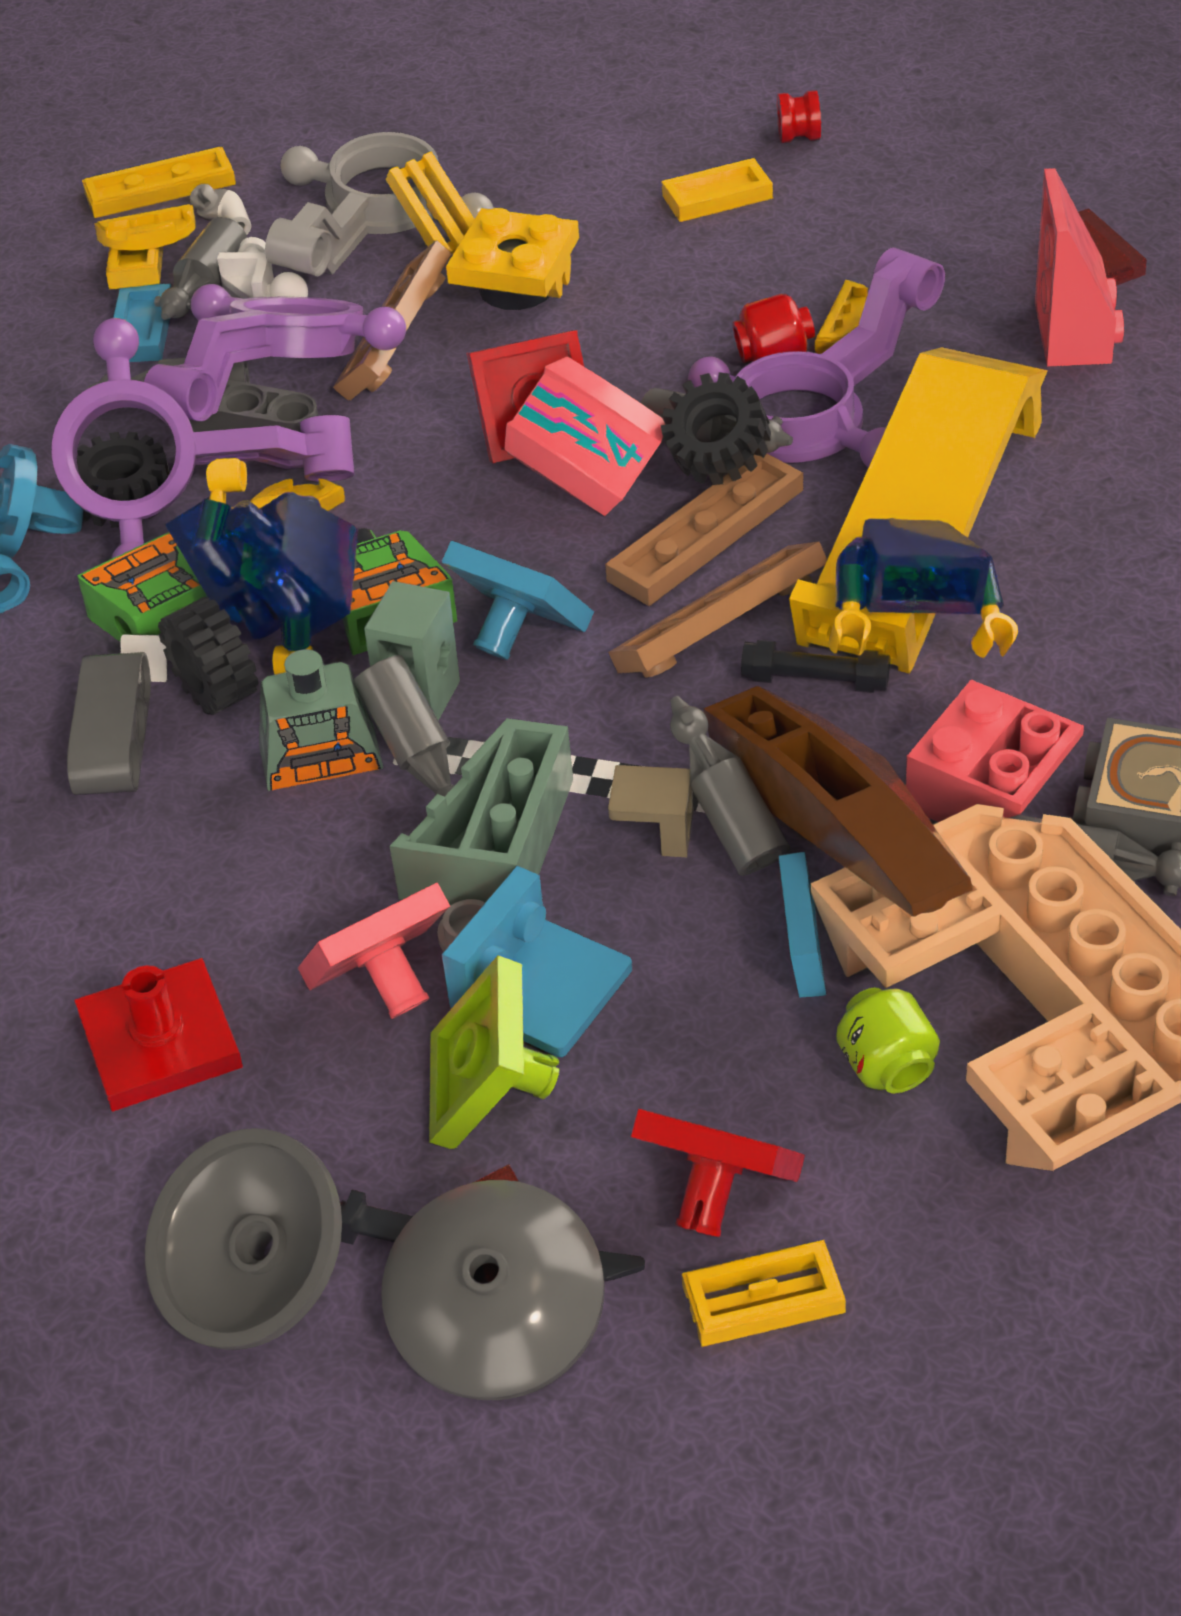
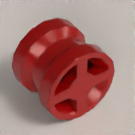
[777,90,821,143]

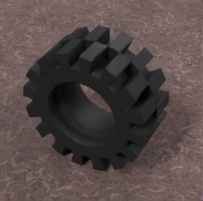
[661,372,771,485]
[77,431,170,528]
[158,597,258,715]

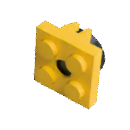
[446,208,579,310]

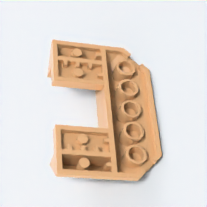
[811,804,1181,1171]

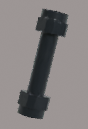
[741,640,891,693]

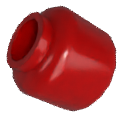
[732,294,815,363]

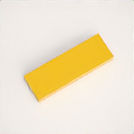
[82,147,236,218]

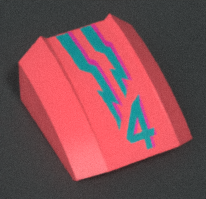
[505,357,666,516]

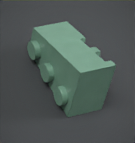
[390,718,573,906]

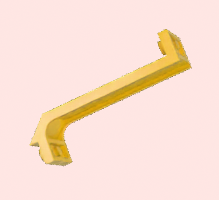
[789,347,1048,674]

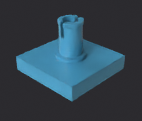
[442,541,594,660]

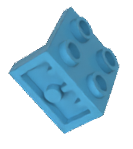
[442,866,632,1057]

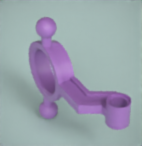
[688,248,945,468]
[144,284,406,421]
[52,318,355,559]

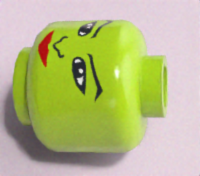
[836,987,940,1094]

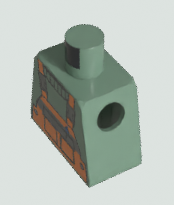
[259,649,383,791]

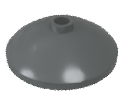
[145,1128,342,1350]
[381,1180,605,1400]

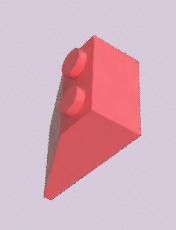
[1035,168,1124,367]

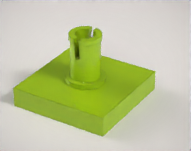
[429,955,559,1149]

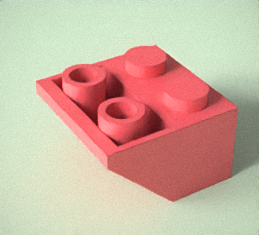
[906,680,1084,822]

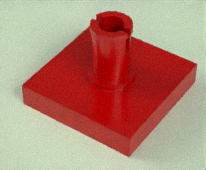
[466,330,584,463]
[74,958,243,1112]
[631,1108,805,1237]

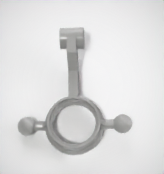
[265,132,493,276]

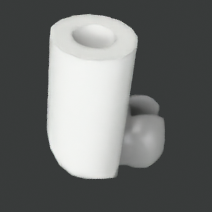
[190,184,251,235]

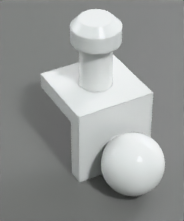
[217,237,308,299]

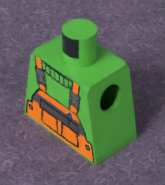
[330,528,457,655]
[77,530,210,642]

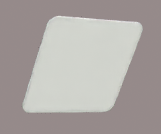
[121,635,167,682]

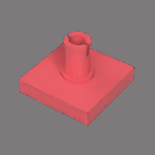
[298,882,450,1019]

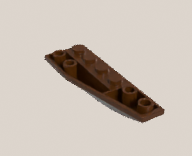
[703,686,973,917]

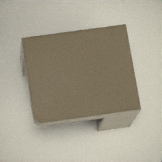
[608,765,694,857]

